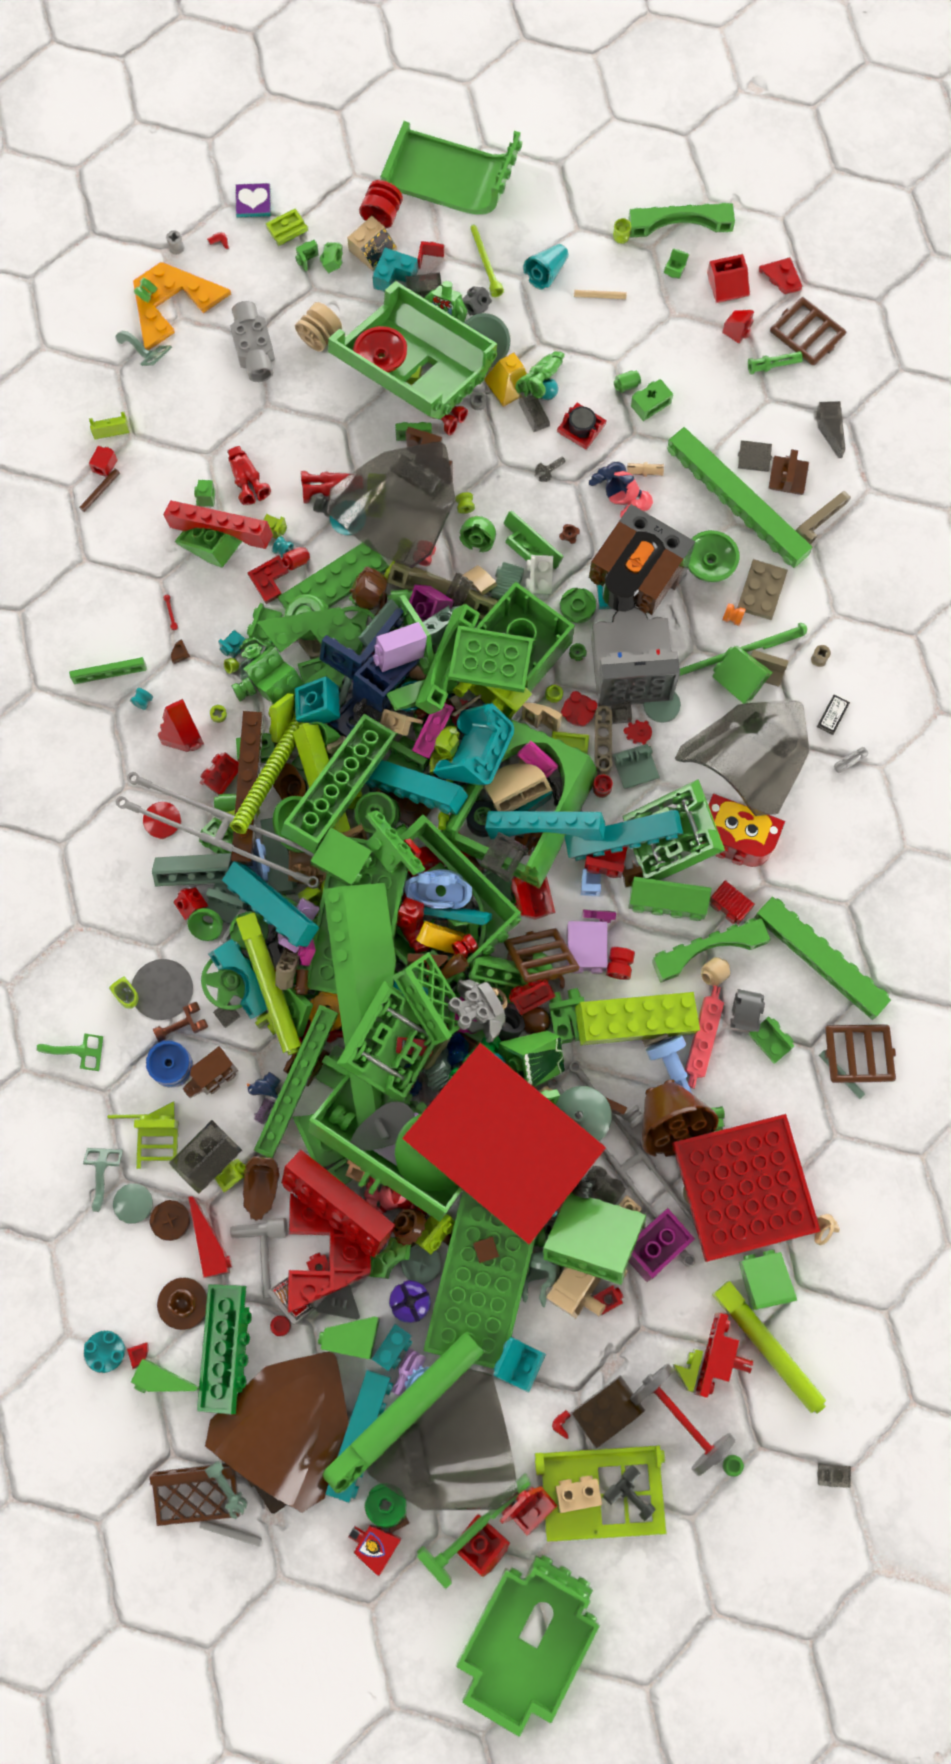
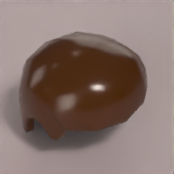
[522,1006,550,1035]

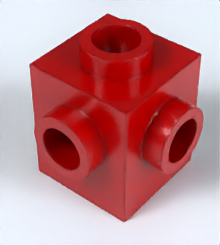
[173,887,208,920]

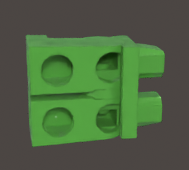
[548,988,585,1044]

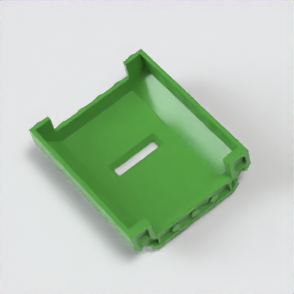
[328,281,497,420]

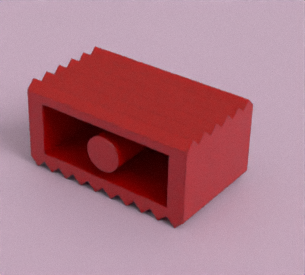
[709,880,755,925]

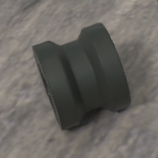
[572,1176,595,1198]

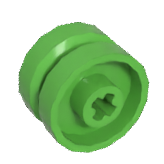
[354,792,401,834]

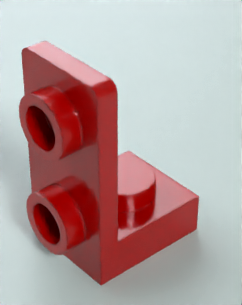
[404,839,437,870]

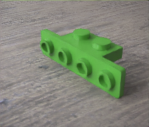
[503,510,564,569]
[365,811,425,875]

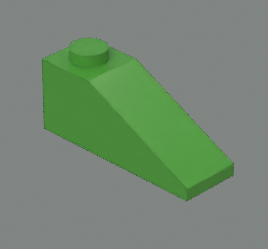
[131,1359,199,1393]

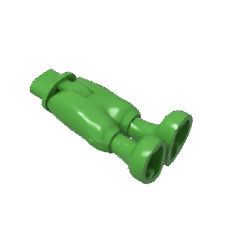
[515,351,565,398]

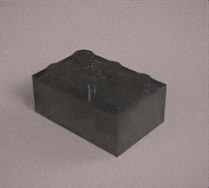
[169,1120,242,1194]

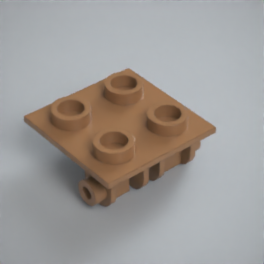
[288,850,326,888]

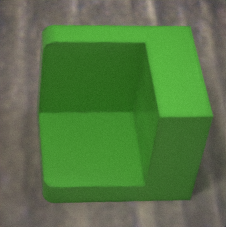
[327,1158,353,1185]

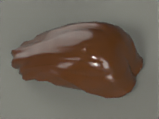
[243,1156,280,1221]

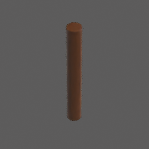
[79,468,120,512]

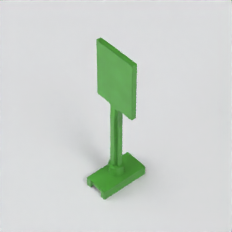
[417,1473,531,1589]

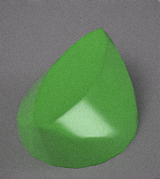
[310,722,340,748]

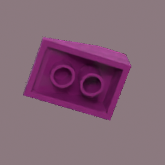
[629,1208,695,1282]

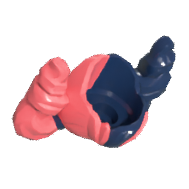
[589,461,653,518]

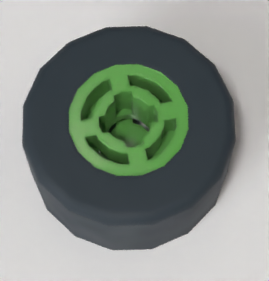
[466,800,497,837]

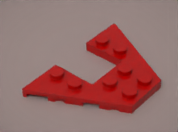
[287,1193,371,1313]

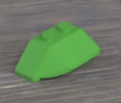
[469,955,539,1004]

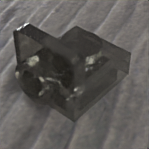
[817,1463,851,1488]

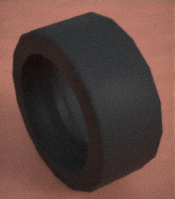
[498,1007,525,1041]

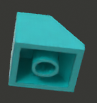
[295,676,340,724]

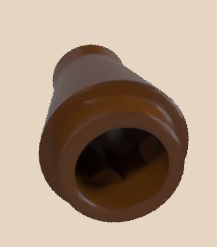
[440,953,469,980]

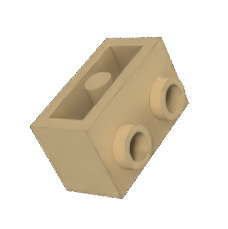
[555,1475,602,1513]

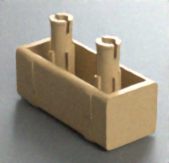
[546,1267,628,1319]

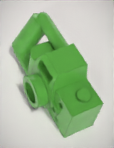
[320,242,343,273]

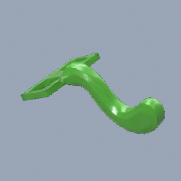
[36,1033,103,1071]

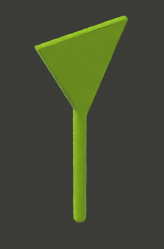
[107,1101,175,1119]

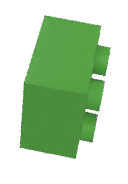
[476,582,575,692]

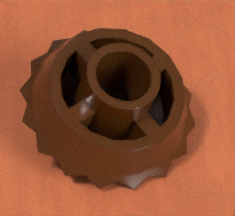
[393,1208,426,1246]

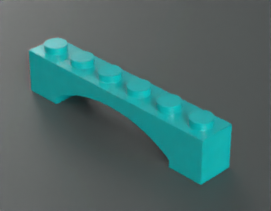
[485,811,606,841]

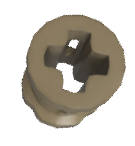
[811,645,831,667]

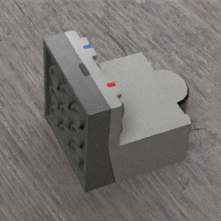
[591,607,680,707]

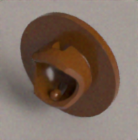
[157,1278,207,1330]

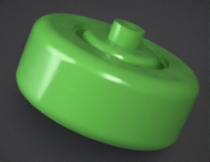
[285,594,329,640]

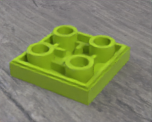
[268,693,295,743]

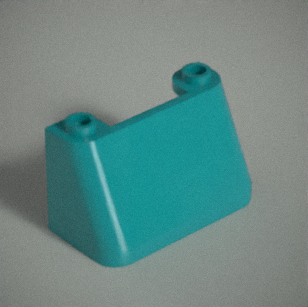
[433,703,514,785]

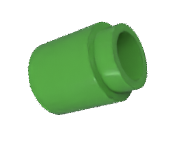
[613,370,641,393]
[387,589,413,608]
[214,794,236,812]

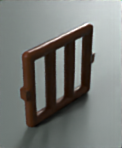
[770,297,846,365]
[504,928,580,983]
[825,1024,896,1083]

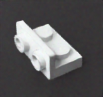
[526,555,553,594]

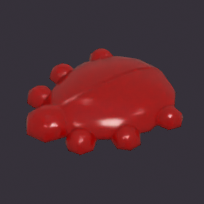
[623,720,652,745]

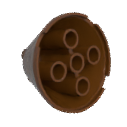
[642,1079,719,1157]

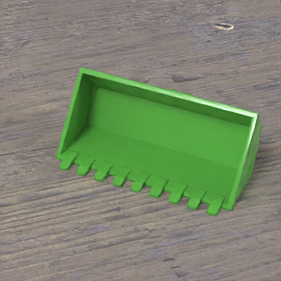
[308,1073,463,1222]

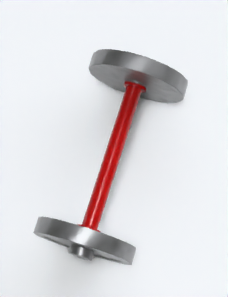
[630,1363,735,1476]

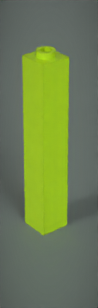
[293,723,350,834]

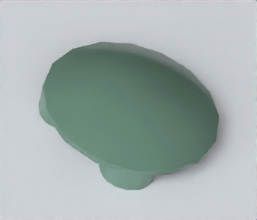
[113,1183,153,1224]

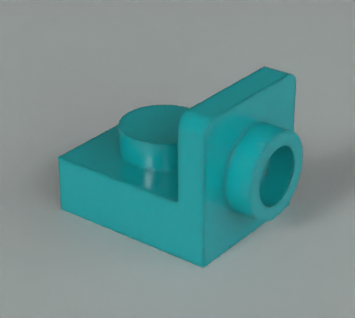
[218,630,245,658]

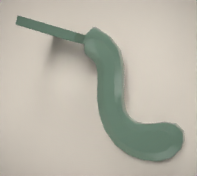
[115,330,172,366]
[83,1148,123,1212]

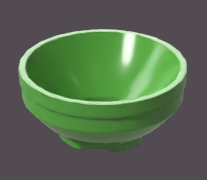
[187,908,223,941]

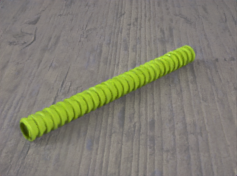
[230,713,304,834]

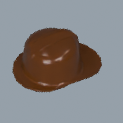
[273,763,307,800]

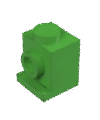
[194,480,216,507]

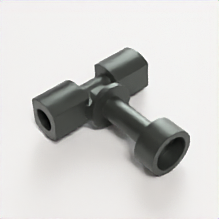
[602,1465,656,1521]

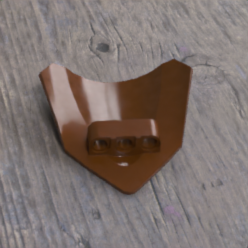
[205,1352,349,1513]

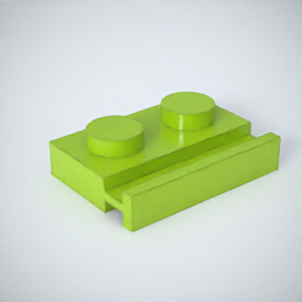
[265,208,308,246]

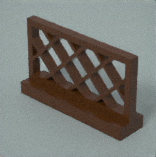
[149,1463,240,1526]

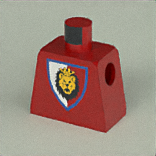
[348,1524,401,1576]

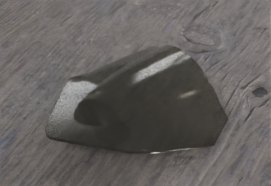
[327,442,456,568]
[675,701,809,816]
[367,1368,519,1510]

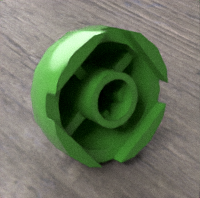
[459,516,496,552]

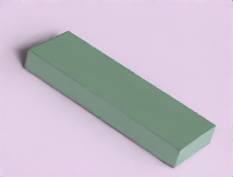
[358,599,399,647]

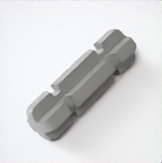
[834,747,869,773]

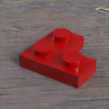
[247,555,289,604]

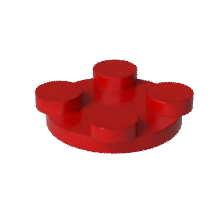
[561,691,598,727]

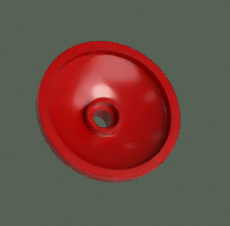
[353,326,407,373]

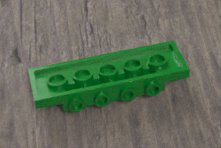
[197,1284,252,1414]

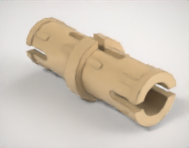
[627,462,664,477]

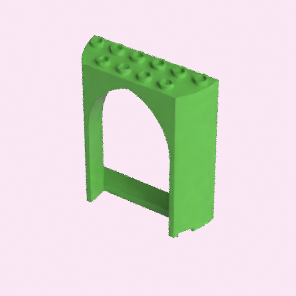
[440,719,597,888]
[393,815,522,996]

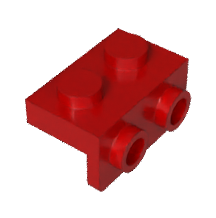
[509,979,555,1015]

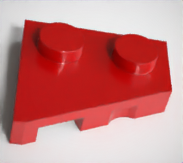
[758,257,803,295]

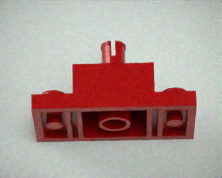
[695,1313,753,1398]

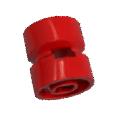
[606,947,635,980]

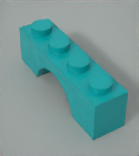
[208,939,267,1019]

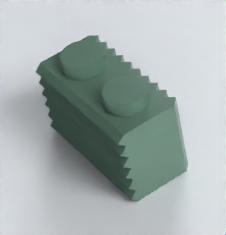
[489,562,524,600]

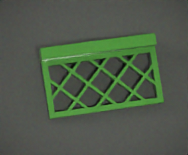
[399,595,435,675]
[392,952,460,1045]

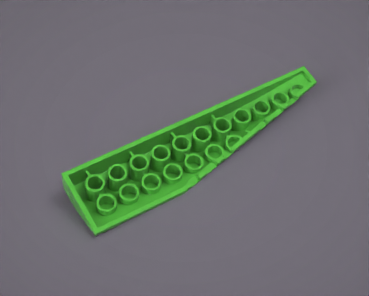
[323,883,396,1127]

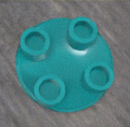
[83,1331,125,1373]

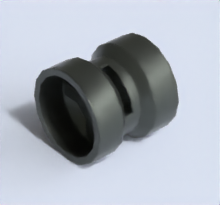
[313,494,337,518]

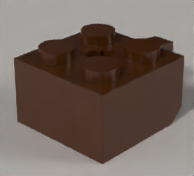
[182,1046,239,1099]

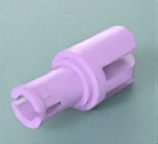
[391,1348,426,1396]

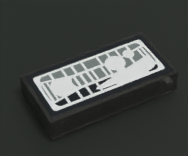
[816,694,850,735]

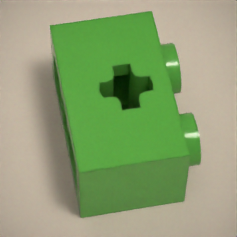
[631,378,673,421]

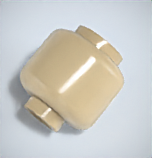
[701,957,730,986]

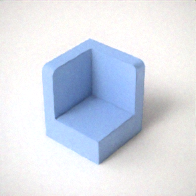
[581,869,601,897]

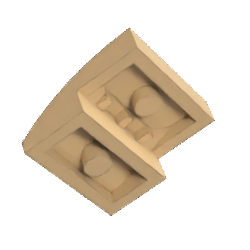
[522,703,562,732]

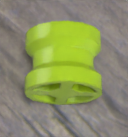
[455,492,475,514]

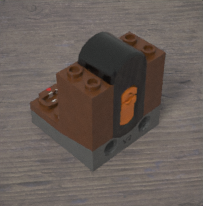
[589,504,695,615]

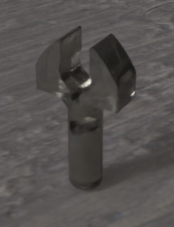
[535,457,566,482]

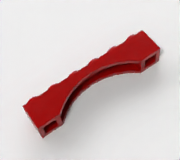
[163,500,273,549]

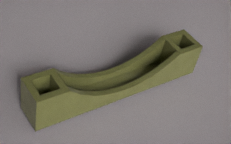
[387,560,499,620]

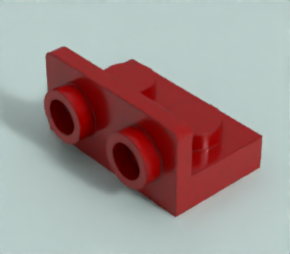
[199,752,239,796]

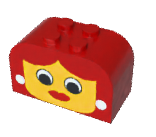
[703,793,785,867]

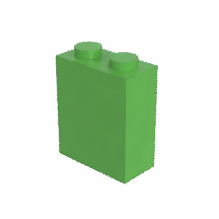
[310,827,373,886]

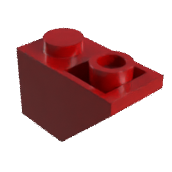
[722,310,755,344]

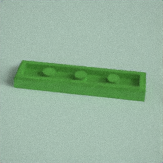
[69,657,147,684]

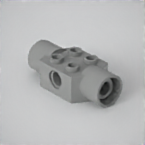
[230,301,275,382]

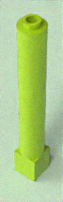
[236,912,301,1056]
[712,1281,826,1414]

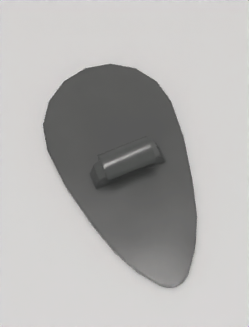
[350,1101,415,1151]

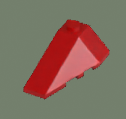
[158,699,204,752]

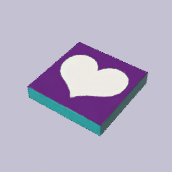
[235,183,271,218]

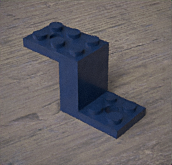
[327,654,420,737]

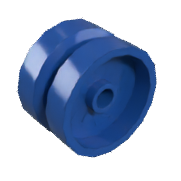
[146,1041,193,1088]

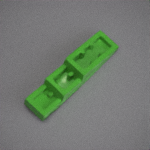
[386,680,458,711]

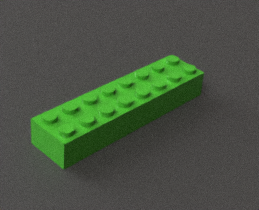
[281,714,397,854]

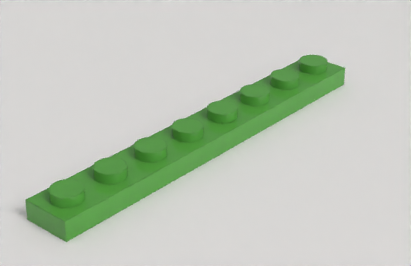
[254,1005,339,1158]

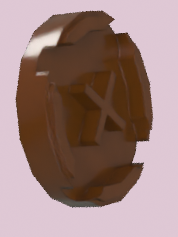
[149,1200,191,1241]

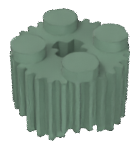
[422,1048,462,1093]

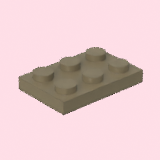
[737,559,788,621]

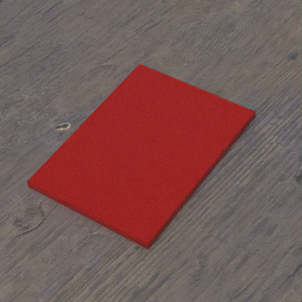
[402,1043,606,1245]

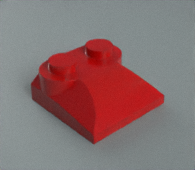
[457,1514,510,1577]

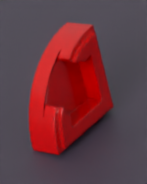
[127,1342,149,1369]

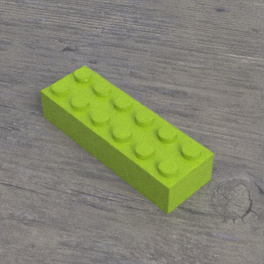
[575,992,700,1046]

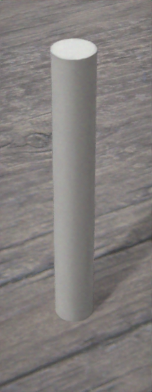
[260,1236,271,1298]
[199,1521,262,1546]

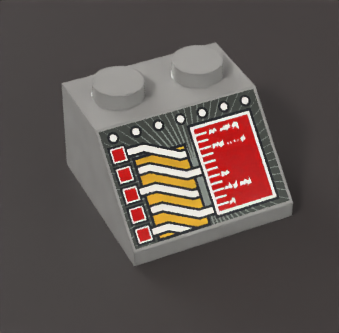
[268,1277,316,1325]

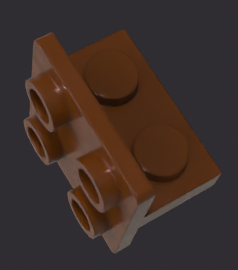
[768,449,809,495]

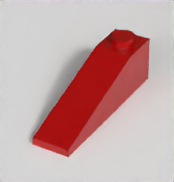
[189,1196,232,1278]

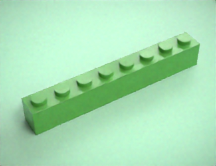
[754,896,891,1020]

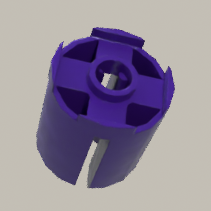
[389,1280,431,1323]

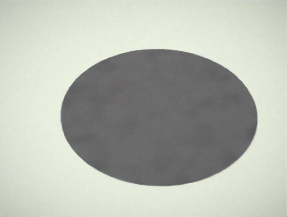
[131,959,193,1020]

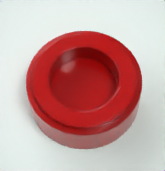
[270,1315,291,1336]

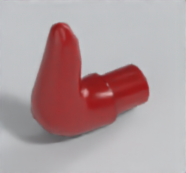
[207,232,229,249]
[552,1410,571,1439]

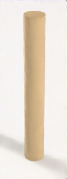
[574,290,627,299]

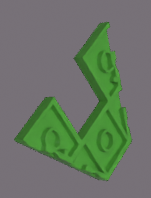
[257,607,361,687]

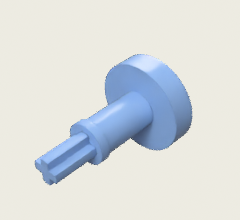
[646,1035,692,1093]

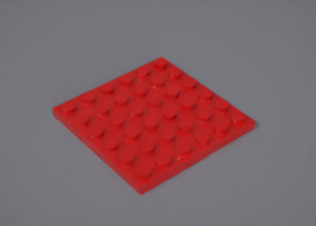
[672,1114,821,1262]

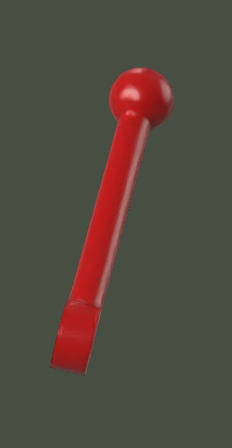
[163,594,178,630]

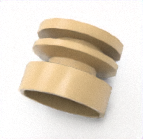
[295,302,342,351]

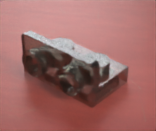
[586,1165,626,1205]

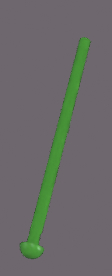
[679,623,808,676]

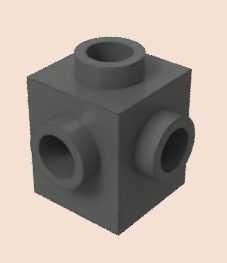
[462,286,492,315]

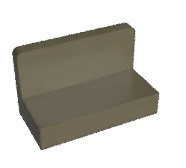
[751,650,788,687]

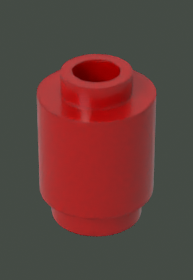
[282,547,310,571]

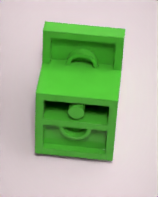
[243,646,305,710]

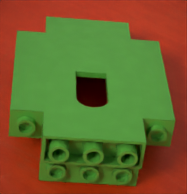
[456,1554,600,1737]

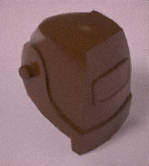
[349,566,387,610]

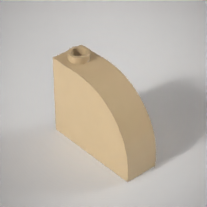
[484,763,552,811]

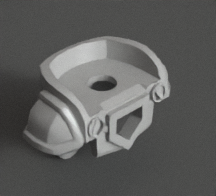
[448,980,505,1043]

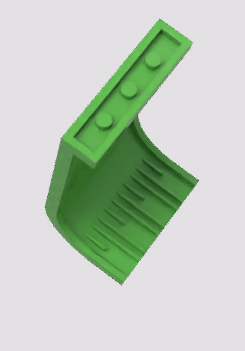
[380,121,523,215]

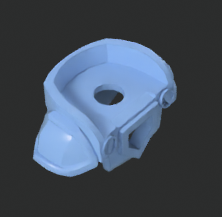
[405,869,472,909]

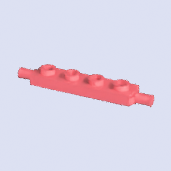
[685,986,724,1089]

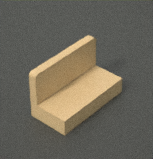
[380,709,423,736]

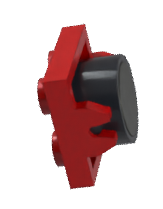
[557,402,607,450]

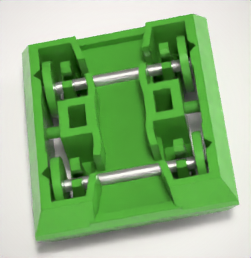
[622,779,725,880]
[336,981,448,1103]

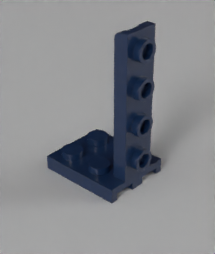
[319,608,404,680]

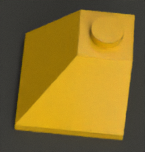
[484,352,527,407]

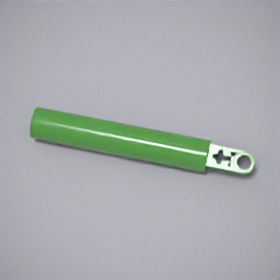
[323,1332,484,1493]

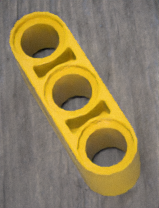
[416,921,466,954]

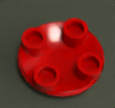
[143,802,182,839]

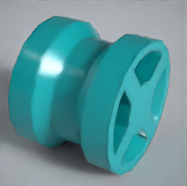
[272,536,294,558]
[130,688,154,710]

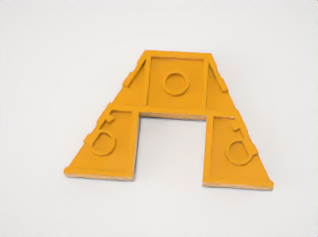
[133,262,231,350]

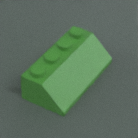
[628,877,712,921]

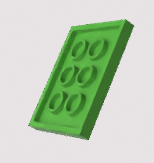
[448,625,533,693]

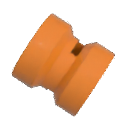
[722,603,746,626]

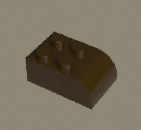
[571,1375,645,1449]

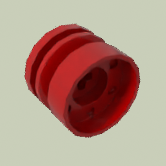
[359,180,403,229]

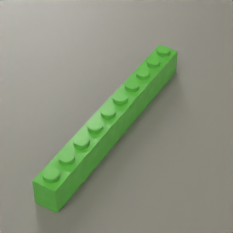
[667,427,813,568]

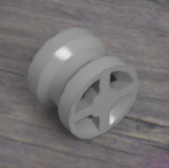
[622,1105,644,1129]

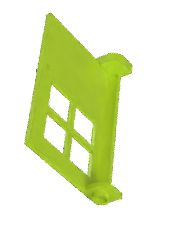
[535,1445,667,1542]

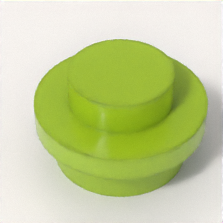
[545,684,564,703]

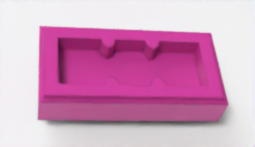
[517,740,559,778]

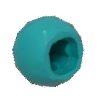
[541,379,559,401]

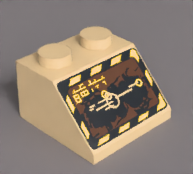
[347,216,397,271]

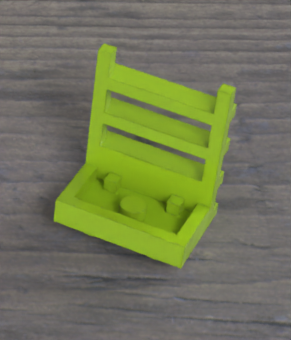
[134,1116,179,1169]

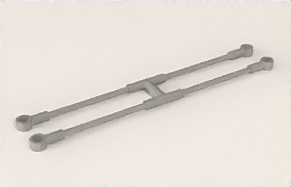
[116,772,320,889]
[547,1061,695,1267]

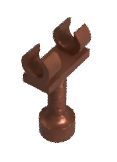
[153,1002,208,1043]

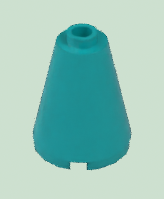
[523,244,569,290]

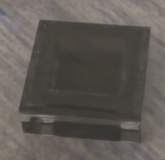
[213,1002,241,1028]

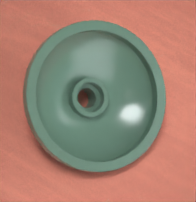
[464,313,511,368]
[556,1086,612,1141]

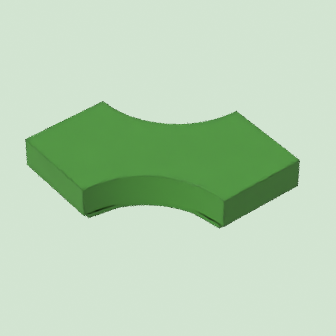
[369,1237,411,1279]

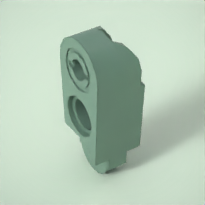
[423,605,460,645]

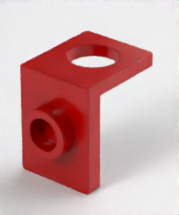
[418,241,444,269]

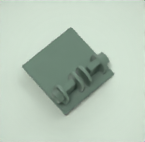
[612,744,660,789]

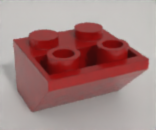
[707,254,750,303]

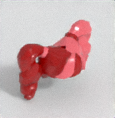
[364,1176,428,1215]

